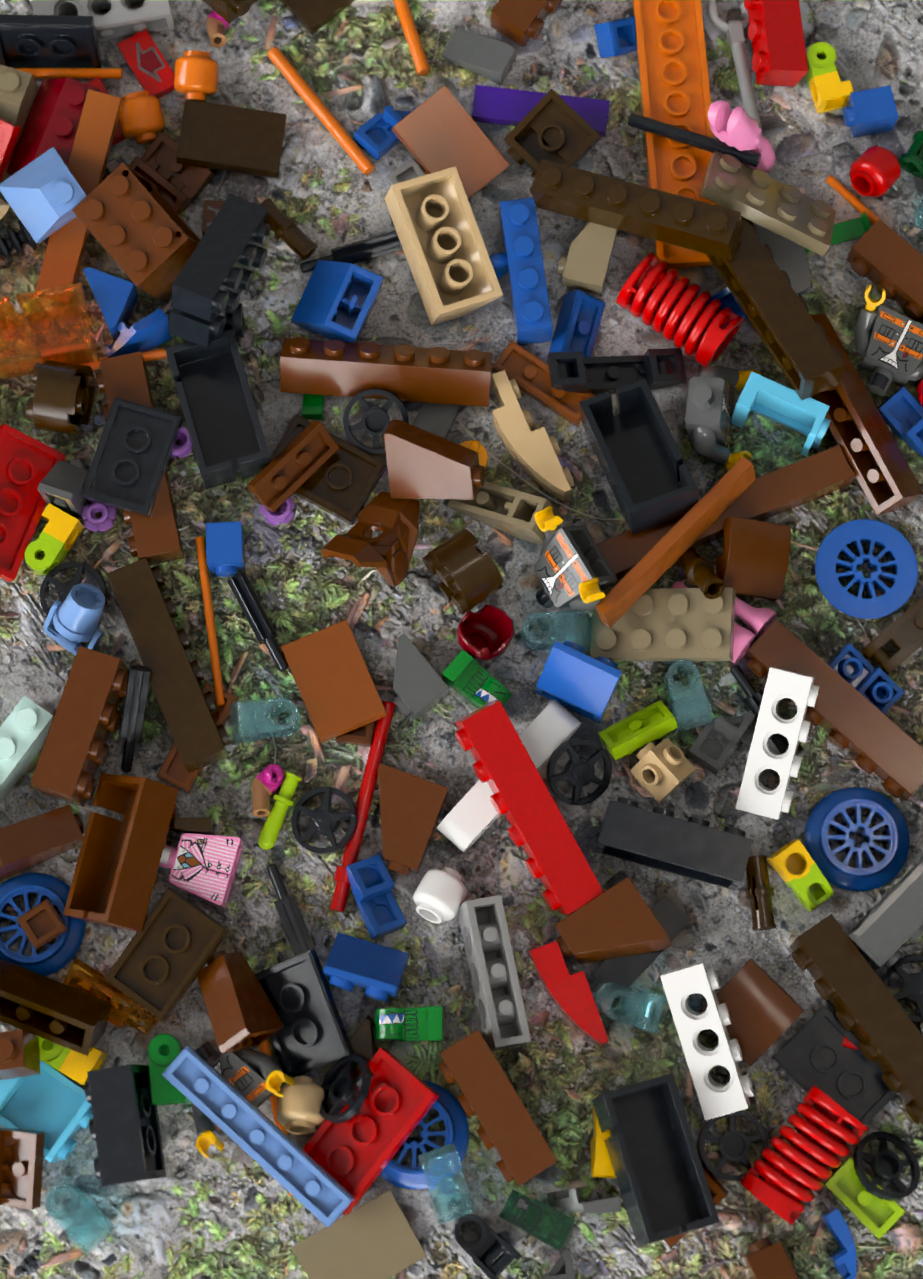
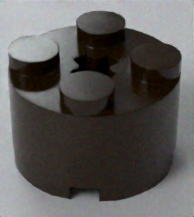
[26,360,94,436]
[422,528,503,614]

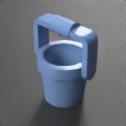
[43,583,105,655]

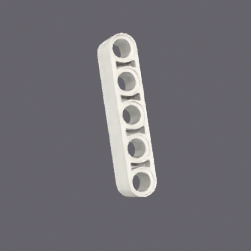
[437,699,581,853]

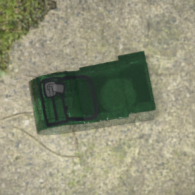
[499,1189,575,1251]

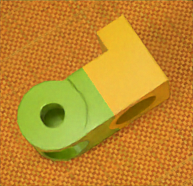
[805,42,854,114]
[24,503,84,576]
[767,839,834,912]
[35,1035,108,1086]

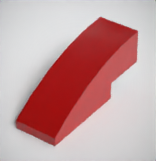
[528,941,609,1046]

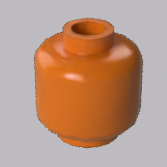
[174,51,219,102]
[119,91,165,144]

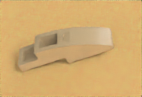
[491,370,574,502]

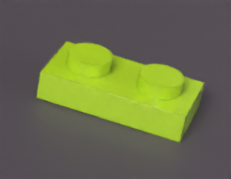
[598,700,678,760]
[823,1158,905,1239]

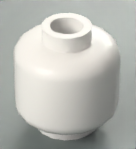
[413,867,467,924]

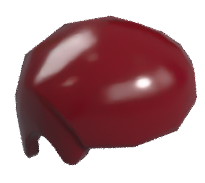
[456,605,515,661]

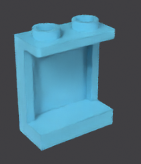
[731,371,831,456]
[0,1060,93,1163]

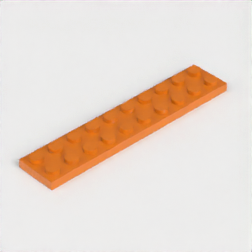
[632,0,721,269]

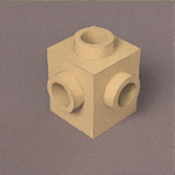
[630,738,697,803]

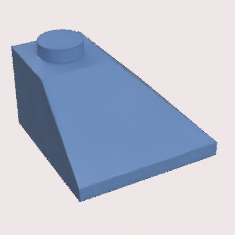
[0,147,88,244]

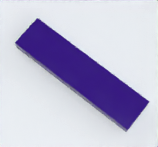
[472,85,610,137]

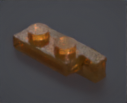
[63,959,159,1036]

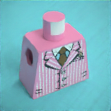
[159,833,244,909]

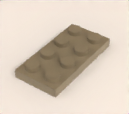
[700,150,836,257]
[590,587,736,661]

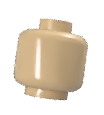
[277,1076,325,1135]

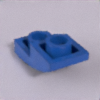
[827,643,904,714]

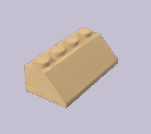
[384,166,503,326]

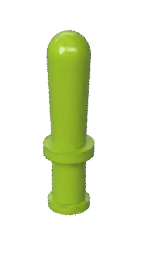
[258,772,302,850]

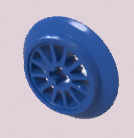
[815,519,918,619]
[805,787,910,891]
[0,873,85,976]
[379,1080,469,1190]

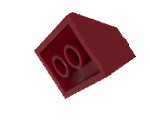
[6,77,100,175]

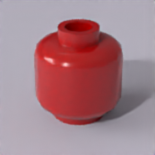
[849,146,901,198]

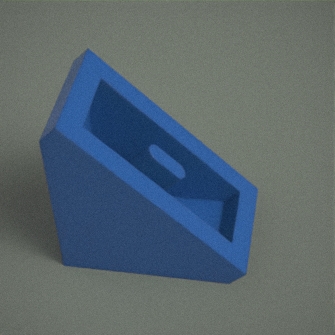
[83,267,139,341]

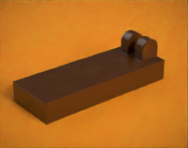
[247,420,339,512]

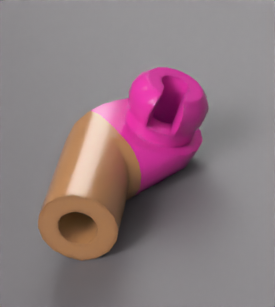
[206,11,230,48]
[251,764,284,817]

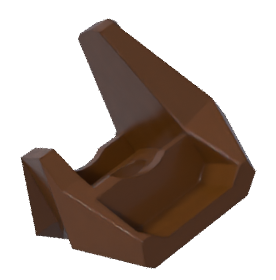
[321,491,420,587]

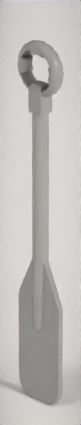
[708,0,811,295]

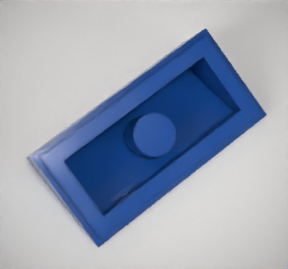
[549,289,605,357]

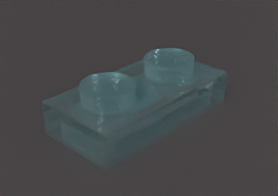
[418,1143,474,1225]

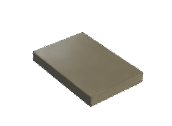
[292,1189,427,1279]

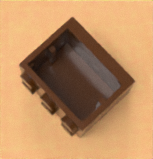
[72,162,201,302]

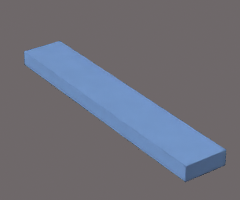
[162,1045,355,1228]

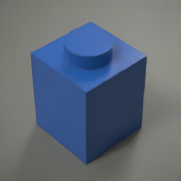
[843,85,898,138]
[206,521,246,577]

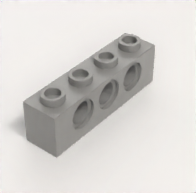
[31,0,175,43]
[458,895,531,1051]

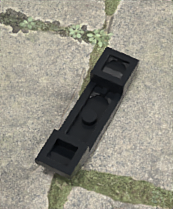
[547,348,687,394]

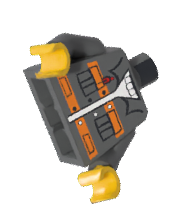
[854,284,923,395]
[685,365,761,471]
[534,505,618,611]
[191,1042,295,1159]

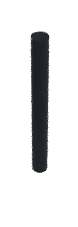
[628,113,762,167]

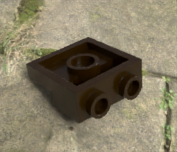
[504,89,601,178]

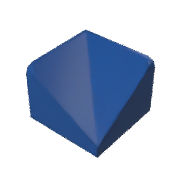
[594,16,637,58]

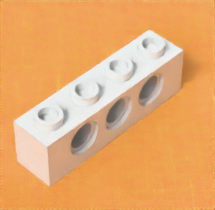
[735,667,819,820]
[660,960,754,1121]

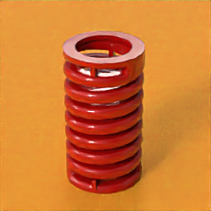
[616,252,744,368]
[739,1085,868,1225]

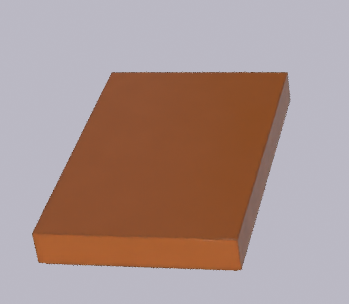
[392,86,510,200]
[281,619,387,743]

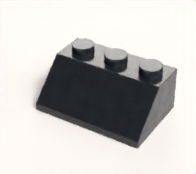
[84,1064,166,1186]

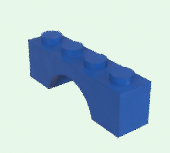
[499,198,553,345]

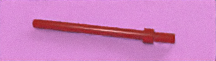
[330,701,395,913]

